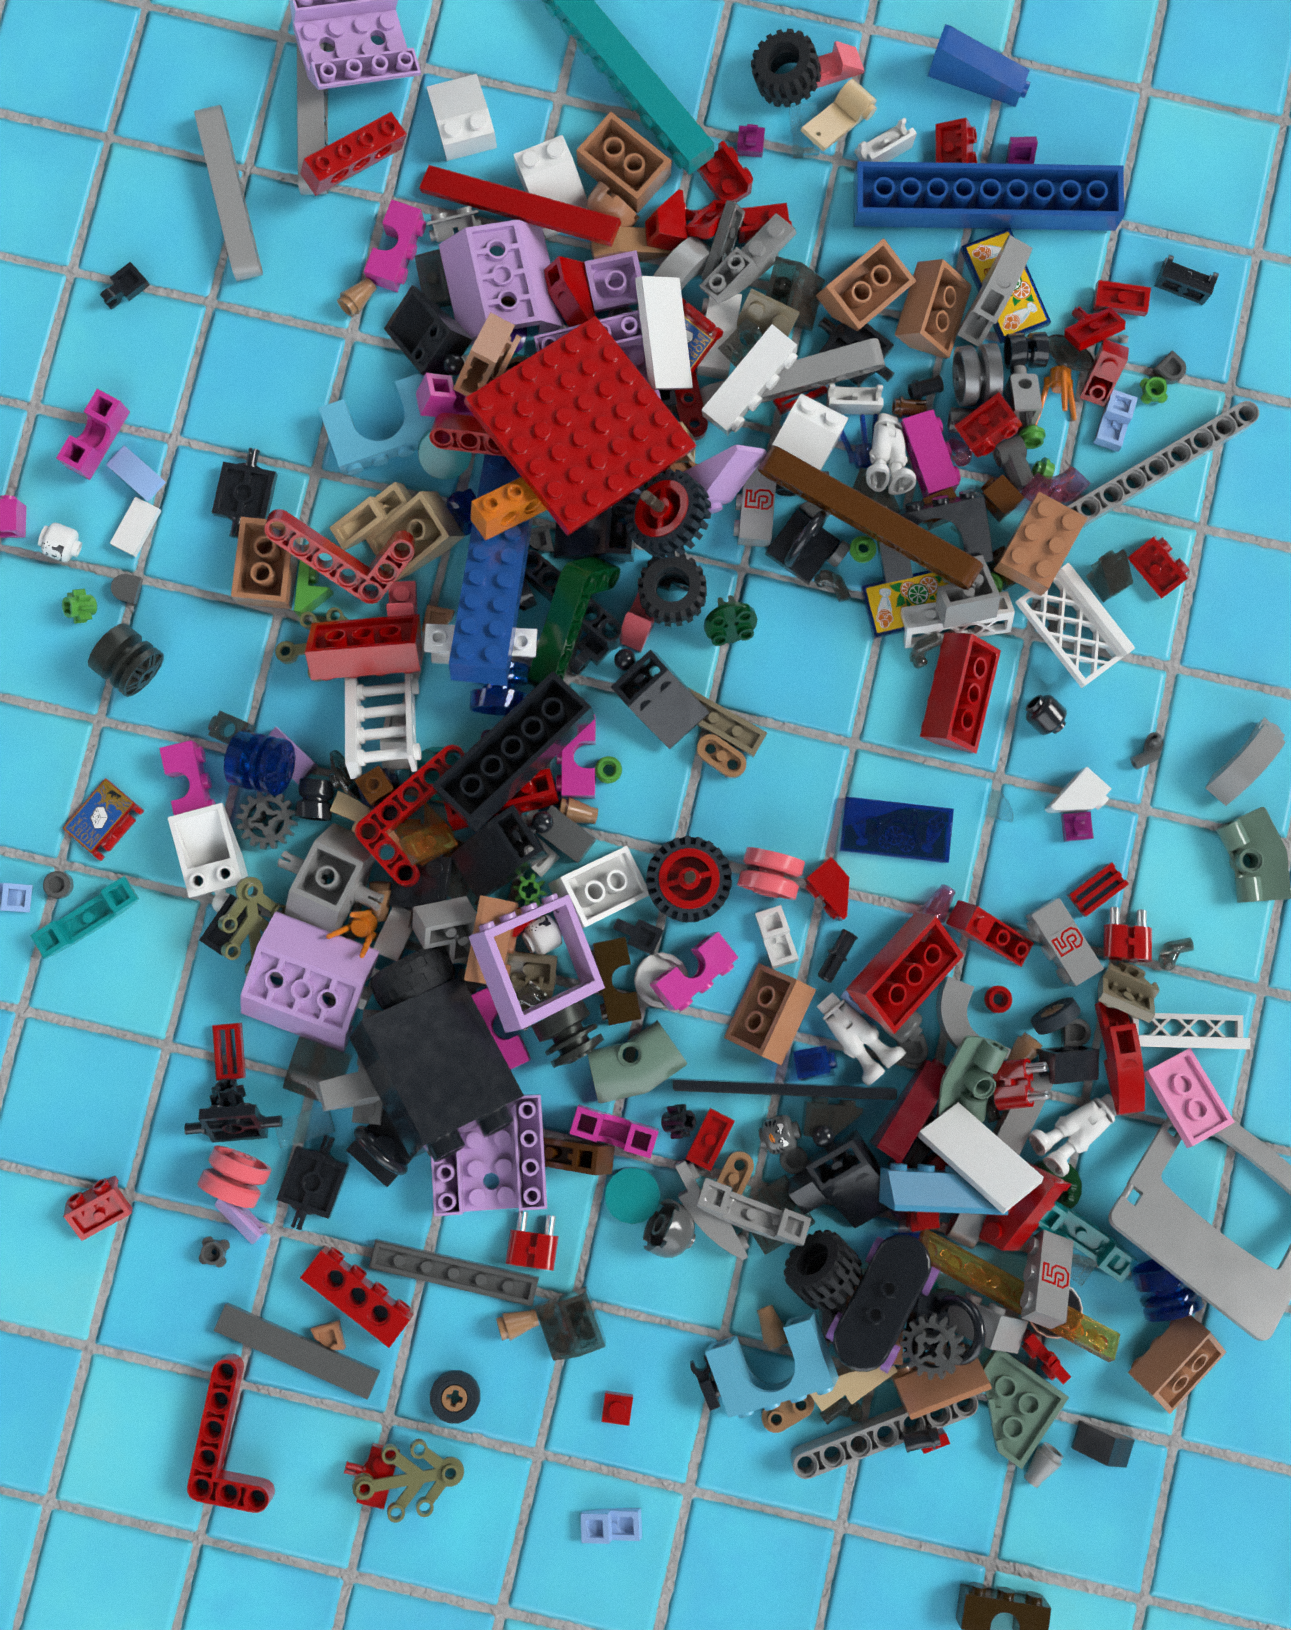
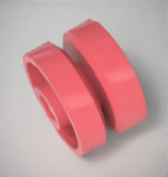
[737,847,805,900]
[197,1145,272,1208]

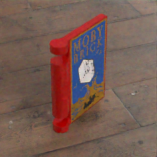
[682,298,724,373]
[62,778,144,861]

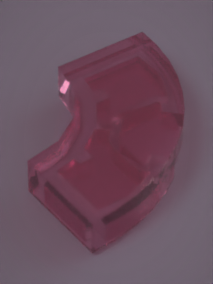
[1021,466,1091,503]

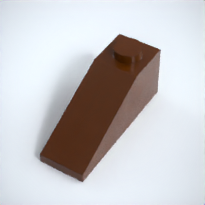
[543,1136,615,1175]

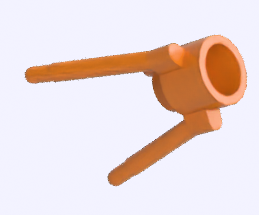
[1035,366,1077,425]
[326,909,378,958]

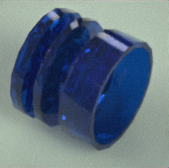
[469,660,528,716]
[223,730,296,796]
[1130,1259,1204,1322]

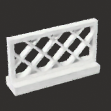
[1015,563,1135,688]

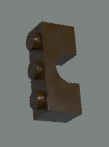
[591,937,642,1026]
[956,1582,1051,1630]

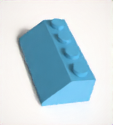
[879,1163,1008,1215]

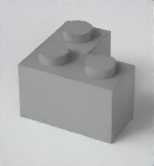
[935,555,1000,628]
[412,896,477,964]
[948,1292,1028,1354]

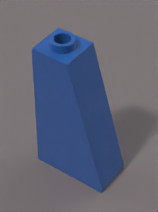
[928,24,1031,107]

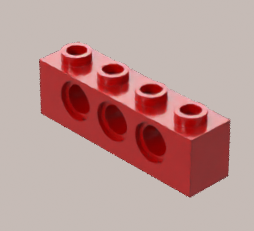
[300,112,407,196]
[444,768,560,831]
[300,1246,413,1348]

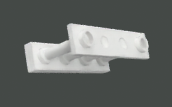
[424,624,539,668]
[345,673,422,779]

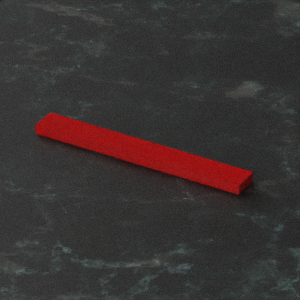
[419,165,621,247]

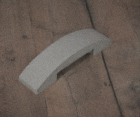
[696,1178,811,1246]

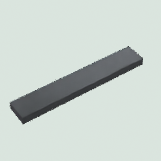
[369,1239,539,1306]
[214,1303,380,1400]

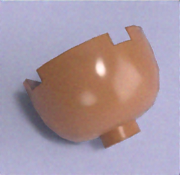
[587,181,640,227]

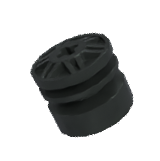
[88,623,164,697]
[531,1000,604,1068]

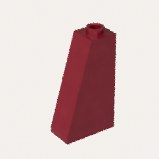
[869,1059,948,1163]

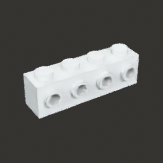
[702,325,798,436]

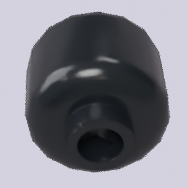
[1026,694,1067,735]

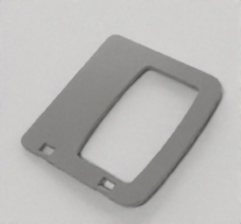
[1108,1115,1291,1341]

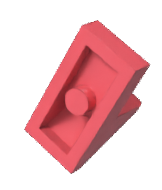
[816,41,865,88]
[386,581,418,617]
[621,593,655,653]

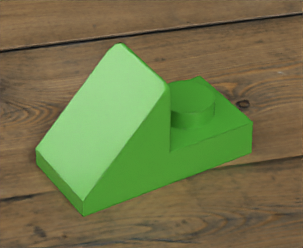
[294,560,334,617]

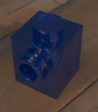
[793,1045,838,1081]

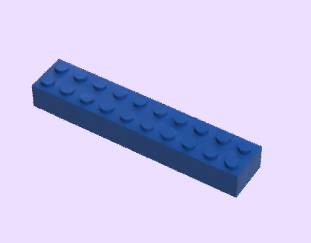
[853,161,1124,231]
[449,454,533,686]

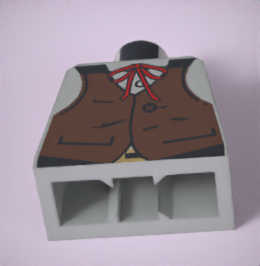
[1003,365,1042,434]

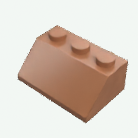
[816,238,916,331]
[895,259,972,359]
[464,895,522,984]
[724,963,816,1065]
[1128,1310,1226,1414]
[891,1342,992,1420]

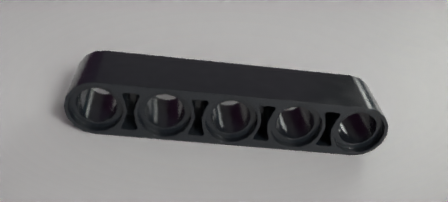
[524,550,623,650]

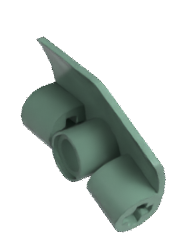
[1216,807,1291,903]
[588,1020,687,1103]
[936,1035,1009,1123]

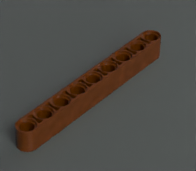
[757,445,984,590]

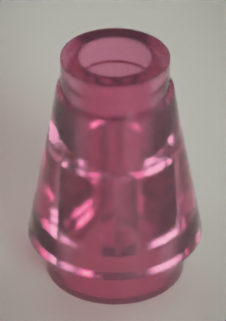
[921,884,956,923]

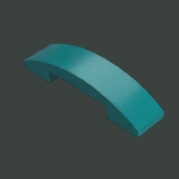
[30,876,139,959]
[1038,1201,1138,1283]

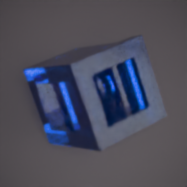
[446,488,477,536]

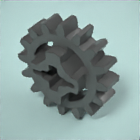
[236,790,298,850]
[900,1313,965,1380]

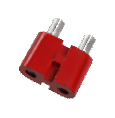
[1103,907,1152,963]
[993,1058,1050,1111]
[505,1211,559,1271]

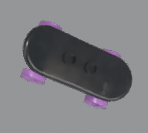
[826,1234,940,1374]

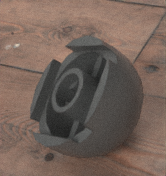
[643,1198,696,1258]

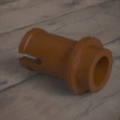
[892,396,927,418]

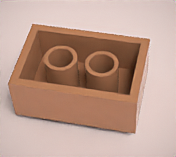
[576,112,672,214]
[994,492,1087,596]
[231,517,301,609]

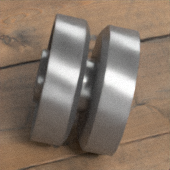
[952,343,1004,407]

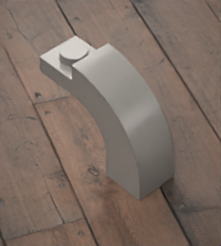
[636,236,711,311]
[1205,717,1285,806]
[936,977,1011,1060]

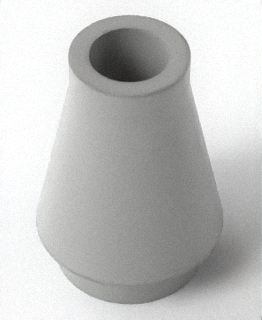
[1024,1442,1063,1488]

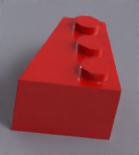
[979,1161,1072,1251]

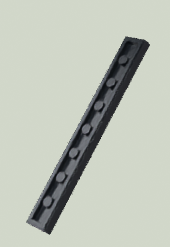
[672,1078,897,1100]

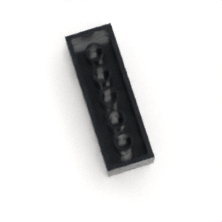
[432,671,595,833]

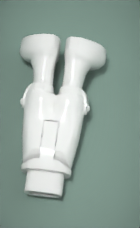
[866,413,916,495]
[816,992,906,1086]
[1028,1094,1116,1177]

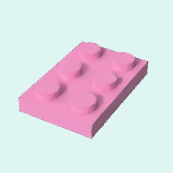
[1144,1048,1235,1148]

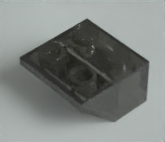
[766,256,825,331]
[534,1286,606,1361]

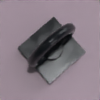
[765,510,840,585]
[346,1107,413,1187]
[903,1288,986,1366]

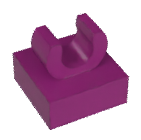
[737,124,765,158]
[1006,136,1038,164]
[1061,811,1094,842]

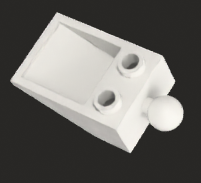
[167,803,248,913]

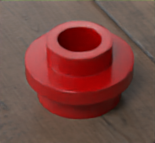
[984,985,1012,1013]

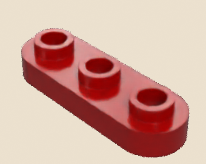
[675,371,708,440]

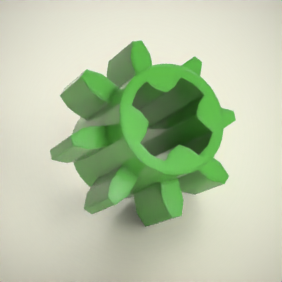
[62,589,97,624]
[513,874,547,905]

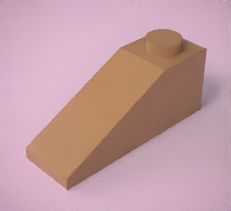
[590,227,672,262]

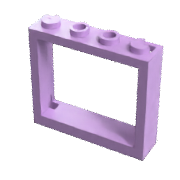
[468,893,605,1033]

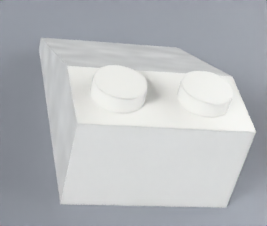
[427,74,497,161]
[513,135,588,239]
[772,394,849,470]
[548,846,649,929]

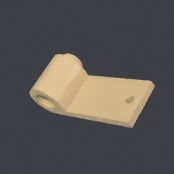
[800,79,877,152]

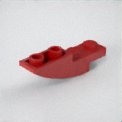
[1095,1002,1145,1115]

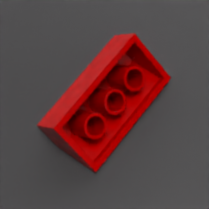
[305,614,423,681]
[920,633,1001,754]
[846,912,964,1034]

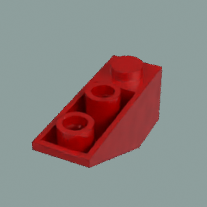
[544,256,595,327]
[946,900,1034,967]

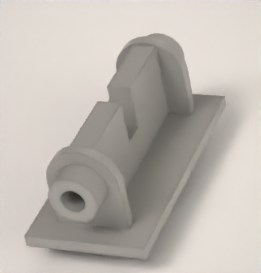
[427,206,482,243]

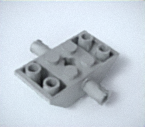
[278,823,384,932]

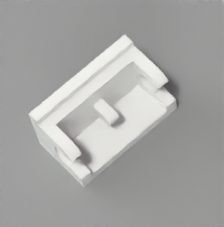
[854,118,917,162]
[826,383,883,415]

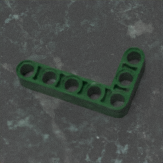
[527,556,620,687]

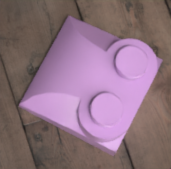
[584,250,642,313]

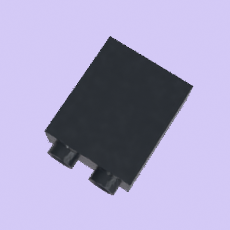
[349,976,524,1162]

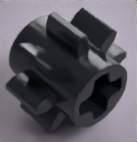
[209,1078,246,1107]
[661,1104,696,1139]

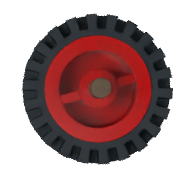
[625,469,712,559]
[646,836,732,922]

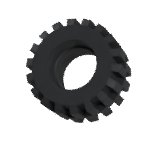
[751,28,821,108]
[638,554,707,627]
[784,1230,862,1311]

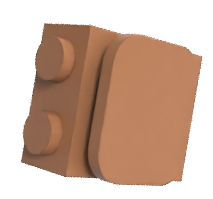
[453,312,521,396]

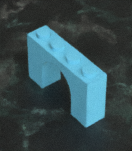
[319,373,436,475]
[705,1312,839,1418]

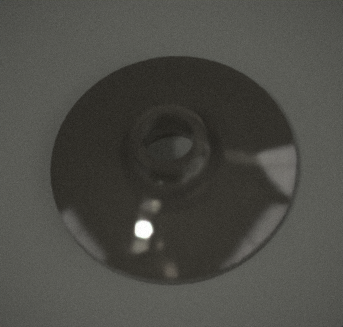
[1048,334,1094,372]
[329,750,361,800]

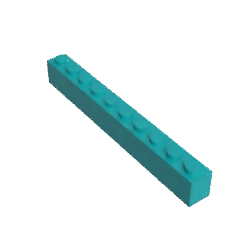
[542,0,714,175]

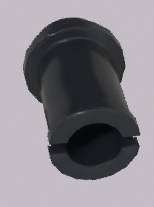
[908,375,944,400]
[902,1425,941,1453]

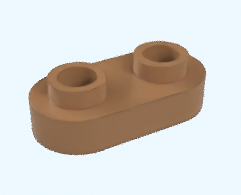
[697,734,746,778]
[716,1151,754,1195]
[761,1394,814,1433]

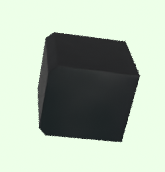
[788,1169,828,1214]

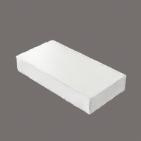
[110,497,161,557]

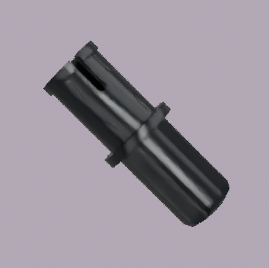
[818,929,858,983]
[903,1116,936,1169]

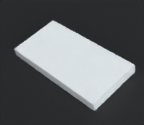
[635,276,693,390]
[918,1102,1044,1214]

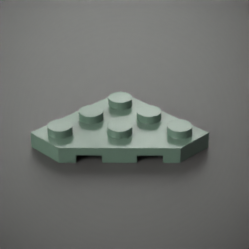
[982,1350,1069,1469]

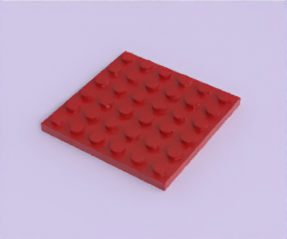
[464,316,697,536]

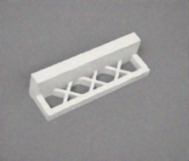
[901,591,1015,649]
[1131,1013,1250,1049]

